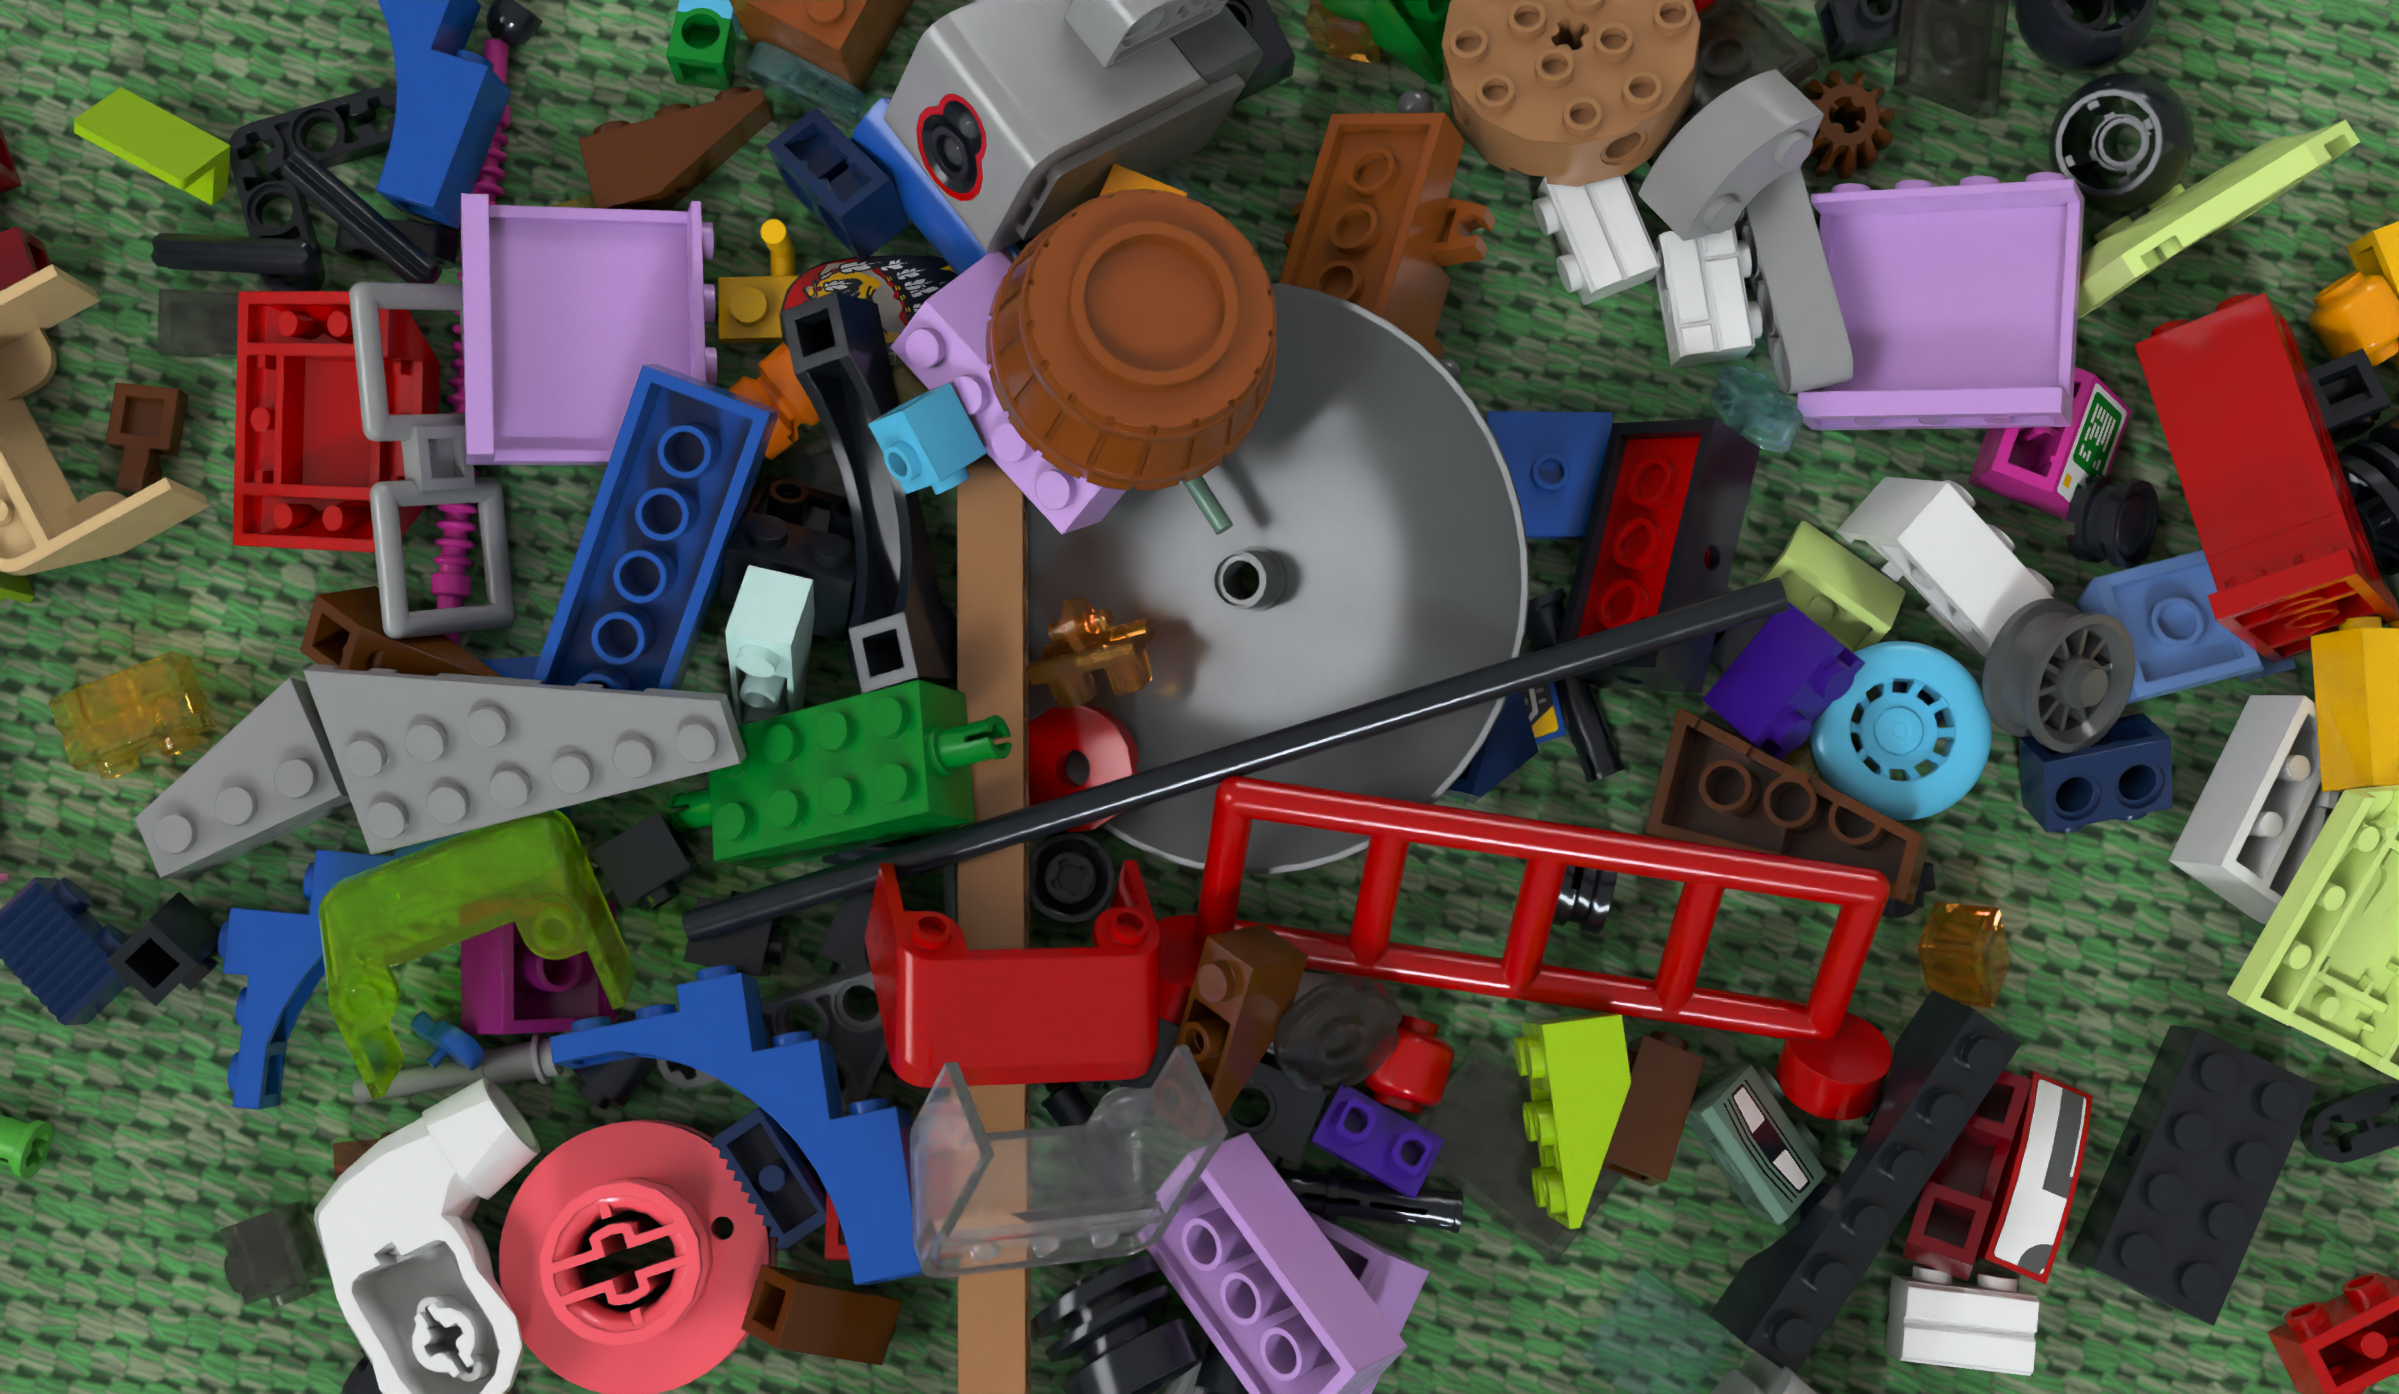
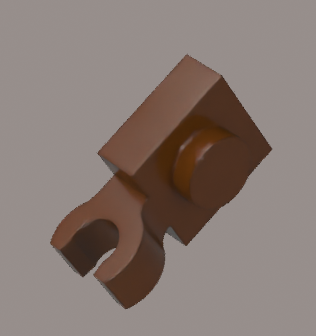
[106,383,188,496]

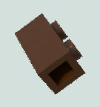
[1601,1031,1705,1187]
[741,1264,902,1365]

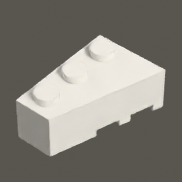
[1836,477,2055,663]
[2168,695,2339,924]

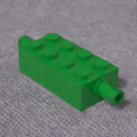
[668,679,1012,870]

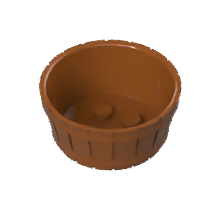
[986,189,1277,491]

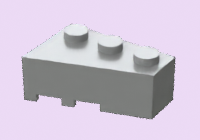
[134,677,352,880]

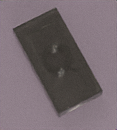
[157,289,239,359]

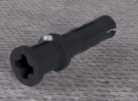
[1526,588,1625,783]

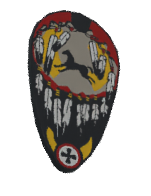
[779,255,958,373]

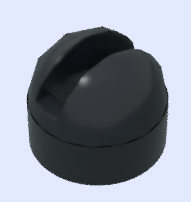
[486,0,543,46]

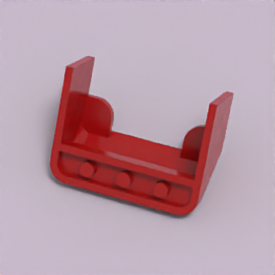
[864,860,1160,1088]

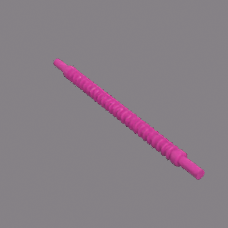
[430,39,511,645]

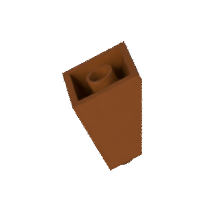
[729,0,914,100]

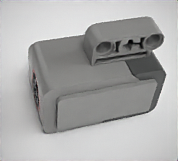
[883,0,1264,254]

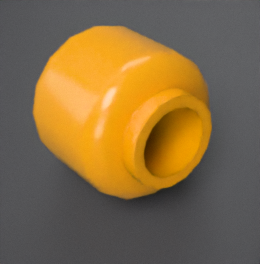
[2309,270,2399,367]

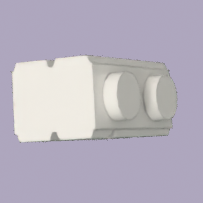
[1533,175,1661,305]
[1653,225,1762,368]
[1885,1265,2039,1376]

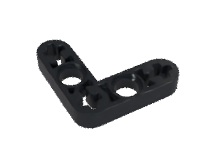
[229,88,396,291]

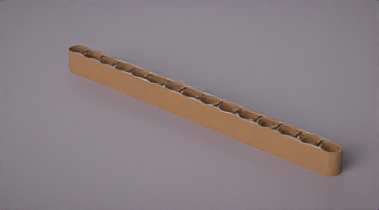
[957,456,1031,1394]

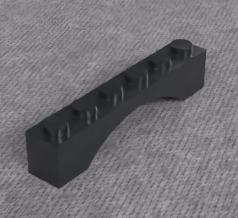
[781,291,957,694]
[1709,990,2021,1374]

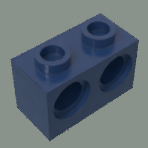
[766,107,910,262]
[2019,713,2172,833]

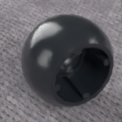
[2015,0,2159,73]
[2048,72,2194,213]

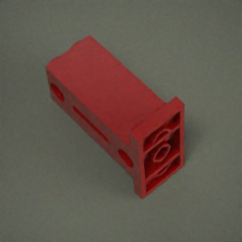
[2134,293,2399,663]

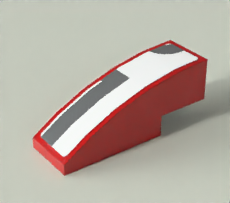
[1976,1070,2093,1285]

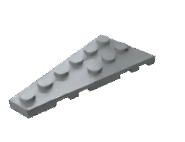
[303,664,747,855]

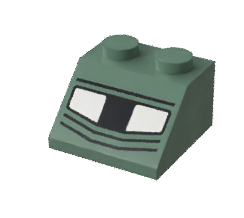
[1686,1062,1827,1226]

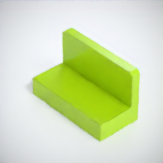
[74,87,231,206]

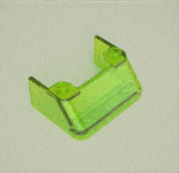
[318,809,637,1100]

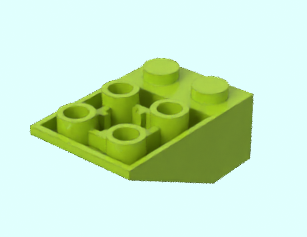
[1514,1012,1631,1229]

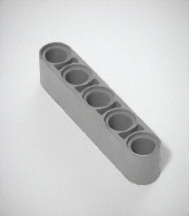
[1734,167,1853,395]

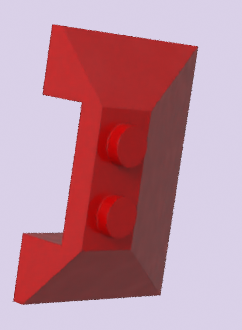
[233,291,440,553]

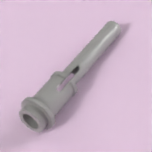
[352,1033,564,1104]

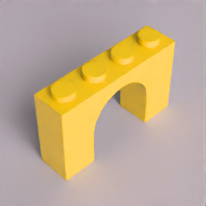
[2310,617,2399,792]

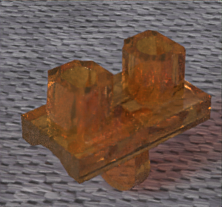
[1025,596,1156,710]

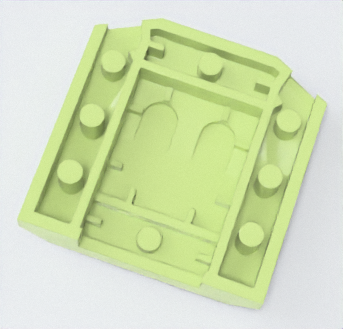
[2078,119,2360,319]
[2227,785,2399,1080]

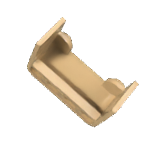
[0,264,210,576]

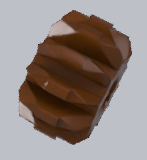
[1801,68,1895,180]

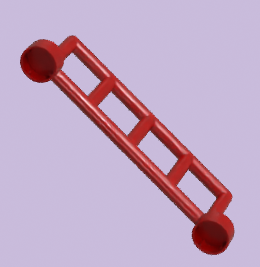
[1157,776,1892,1121]

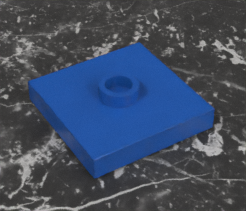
[1484,411,1613,540]

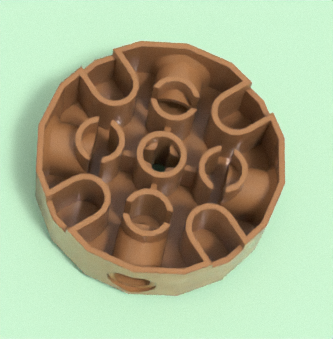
[1442,0,1701,187]

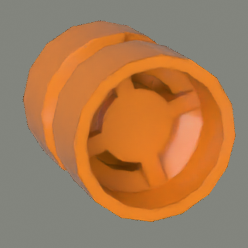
[727,342,820,461]

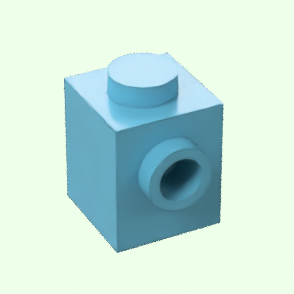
[868,382,987,495]

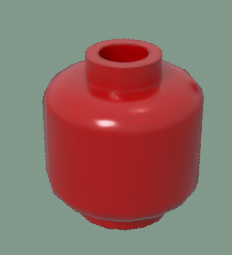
[1362,1014,1454,1115]

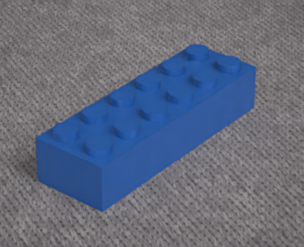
[532,364,781,691]

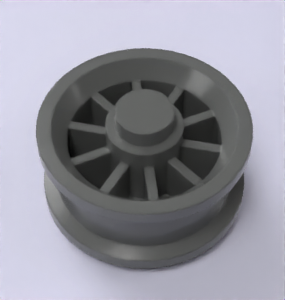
[1982,598,2135,753]

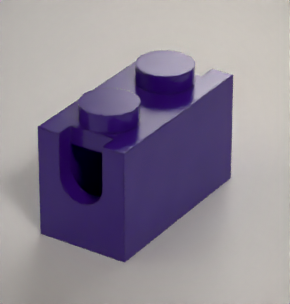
[1702,602,1865,761]

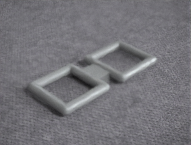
[349,282,515,639]

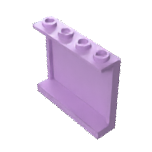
[1796,172,2085,430]
[460,193,717,465]

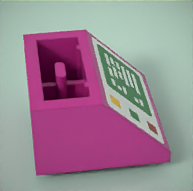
[1968,367,2132,524]

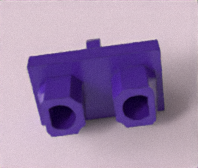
[1309,1082,1445,1199]

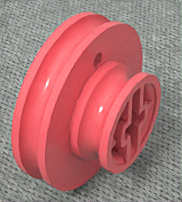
[499,1119,778,1394]

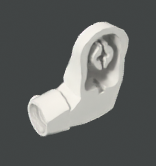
[314,1077,541,1394]

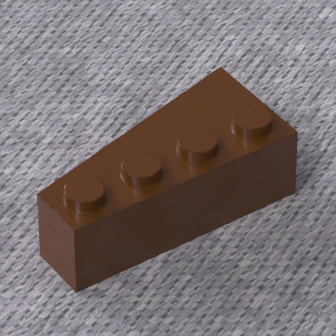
[1645,707,1930,905]

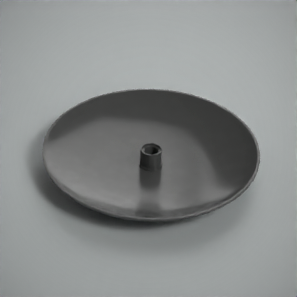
[1028,283,1530,874]

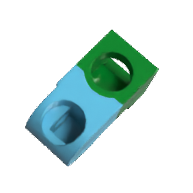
[666,0,740,91]

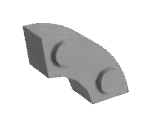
[1638,69,1824,241]

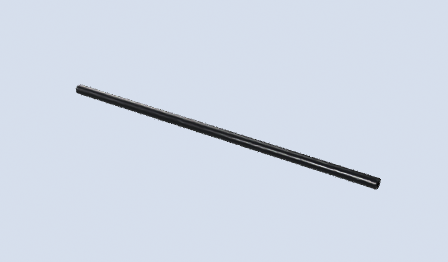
[682,577,1789,943]

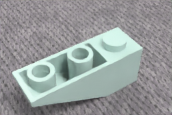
[725,565,815,726]

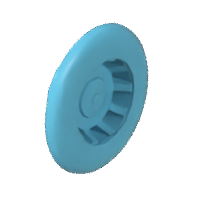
[1809,641,1992,821]

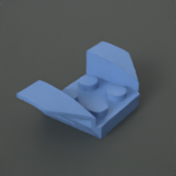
[2073,550,2297,705]

